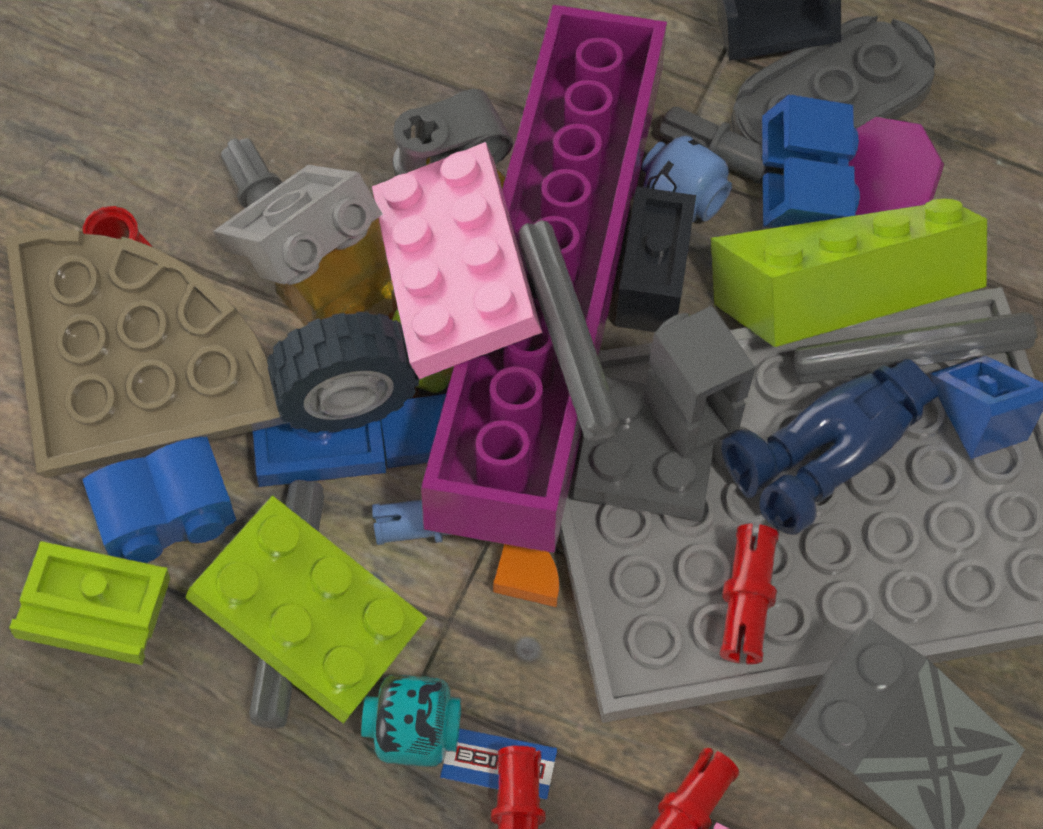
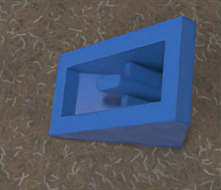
[930,355,1043,459]

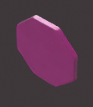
[849,117,944,216]

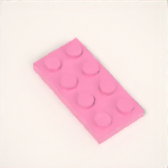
[372,142,542,379]

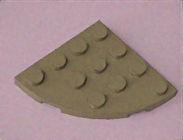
[5,229,289,478]

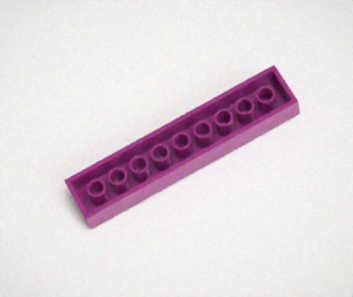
[421,5,667,553]

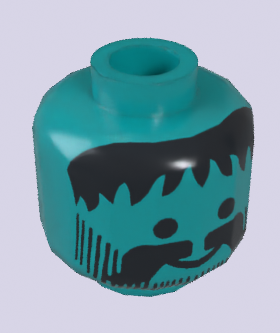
[361,674,462,767]

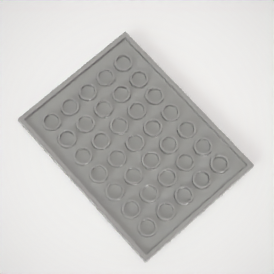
[559,287,1043,723]

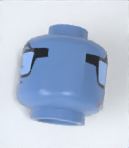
[642,135,732,223]

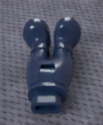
[721,359,938,535]

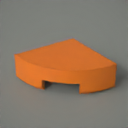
[493,544,559,607]

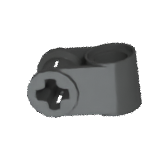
[392,89,513,176]

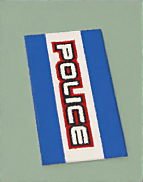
[440,728,557,800]

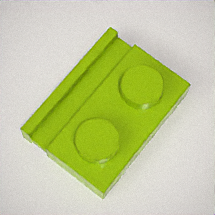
[9,541,171,665]

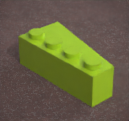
[711,199,987,347]

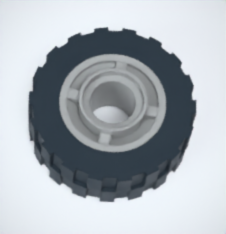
[267,312,419,433]

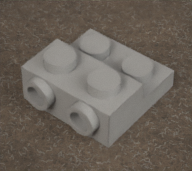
[213,165,383,285]

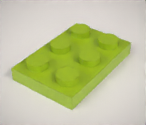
[185,495,427,724]

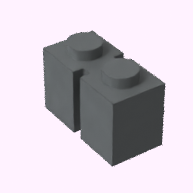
[643,306,755,459]

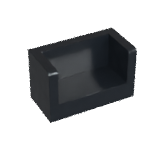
[717,0,841,61]
[615,186,696,332]

